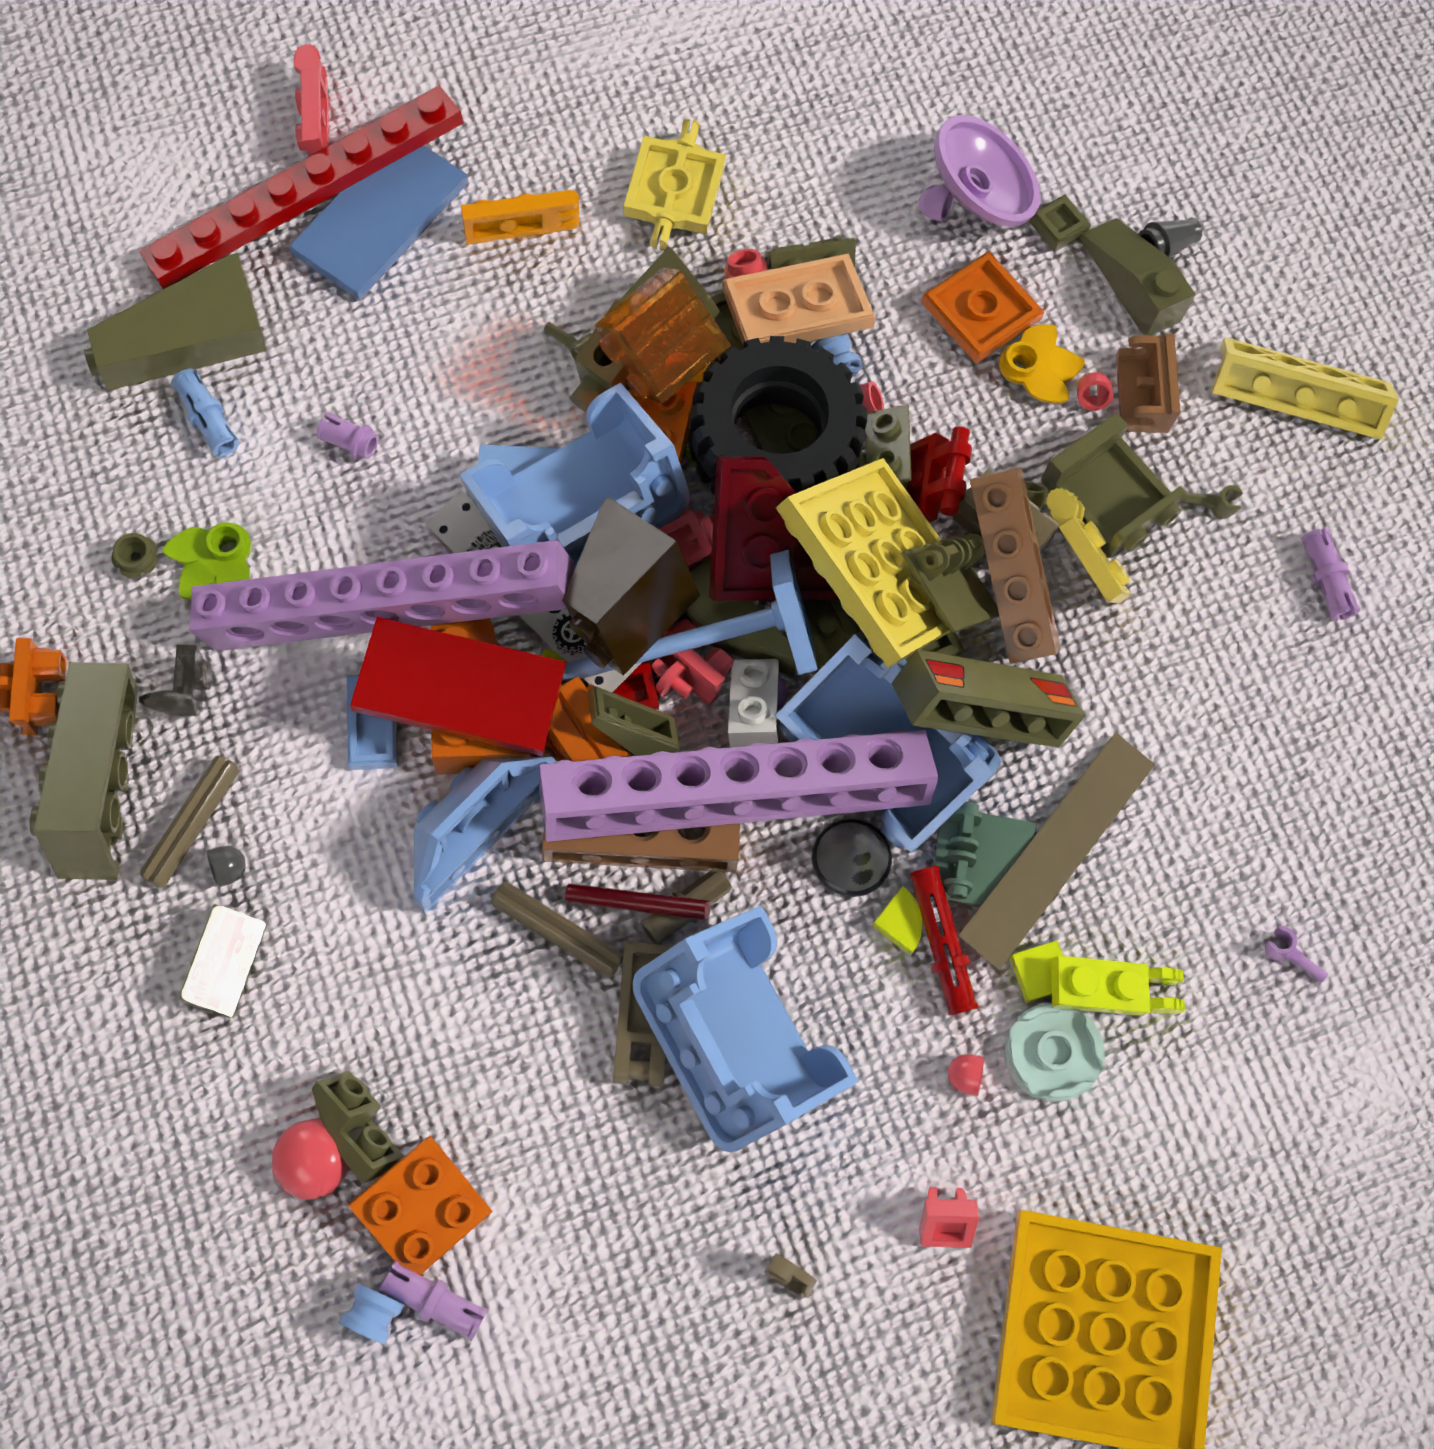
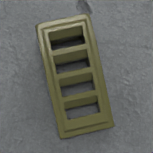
[588,686,680,756]

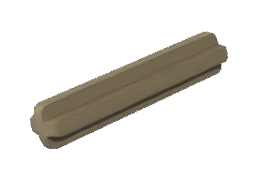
[140,755,239,888]
[491,882,623,977]

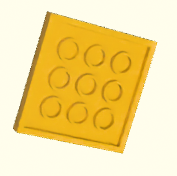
[991,1210,1222,1449]

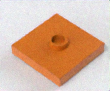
[921,251,1044,364]

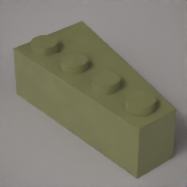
[29,662,138,880]

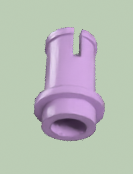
[317,412,379,460]

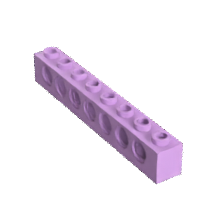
[189,540,575,651]
[539,730,938,842]

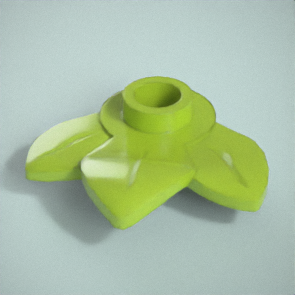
[162,522,252,600]

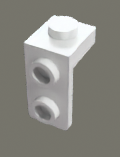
[728,659,780,748]

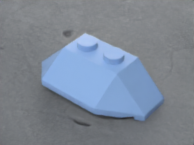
[414,757,557,914]

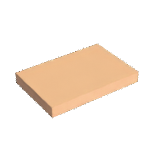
[722,253,875,344]

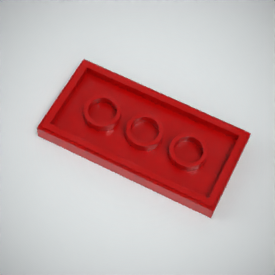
[350,617,566,757]

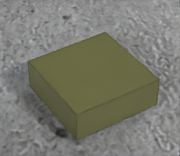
[1029,194,1091,252]

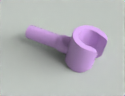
[1265,926,1328,983]

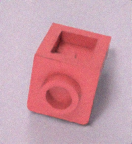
[659,510,713,568]

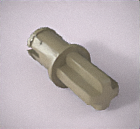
[639,868,732,945]

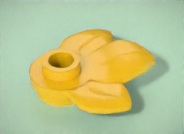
[999,324,1085,404]

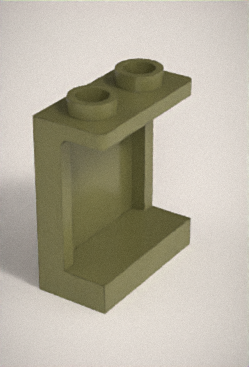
[1041,413,1187,558]

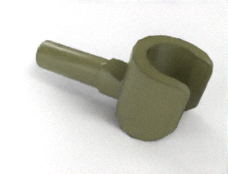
[544,322,592,361]
[1180,485,1243,519]

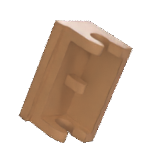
[1116,334,1181,433]

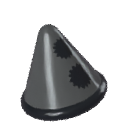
[811,819,892,897]

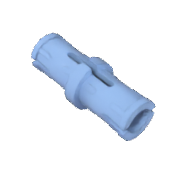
[171,368,240,457]

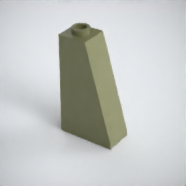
[84,253,267,391]

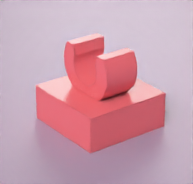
[919,1187,979,1248]

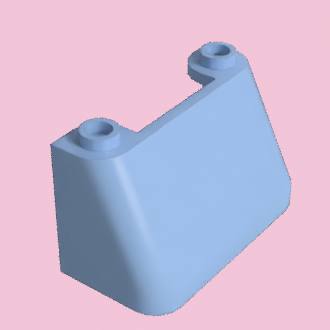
[459,383,690,568]
[775,630,1002,853]
[632,905,859,1153]

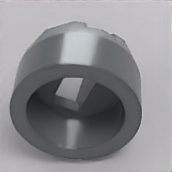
[206,846,246,888]

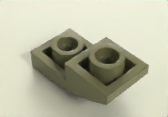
[312,1071,404,1184]

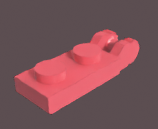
[293,43,329,157]

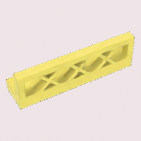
[1211,337,1399,440]

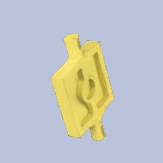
[623,119,726,250]

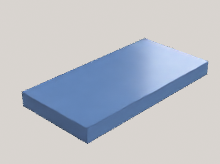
[289,146,468,301]

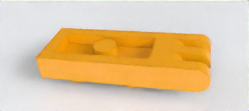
[461,190,580,245]

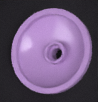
[934,115,1040,227]

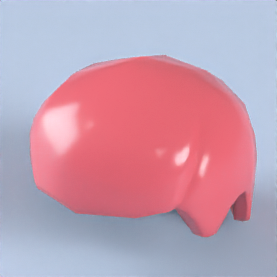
[272,1117,351,1200]

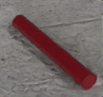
[565,883,711,920]

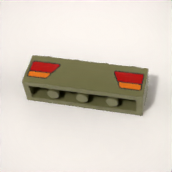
[891,649,1086,748]

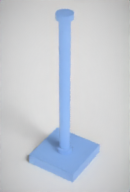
[562,550,817,684]

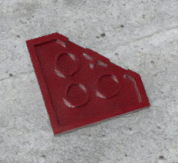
[709,456,840,601]

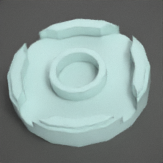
[1004,1002,1105,1102]

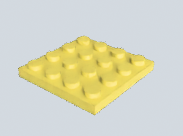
[776,458,950,668]

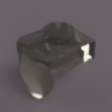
[139,645,212,716]

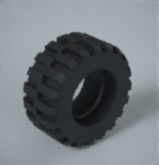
[689,336,867,496]

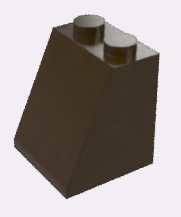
[562,497,700,676]

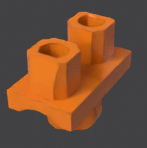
[0,638,67,736]

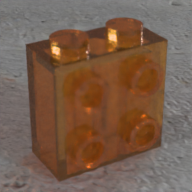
[594,267,731,404]

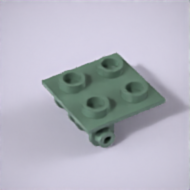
[929,801,1036,907]

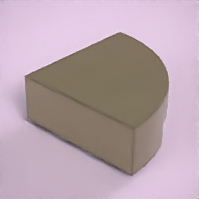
[764,1253,817,1299]

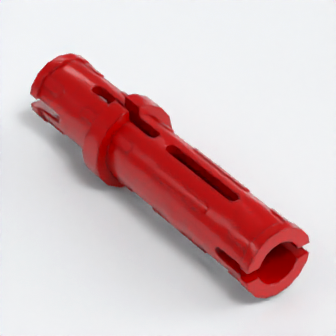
[909,866,979,1016]

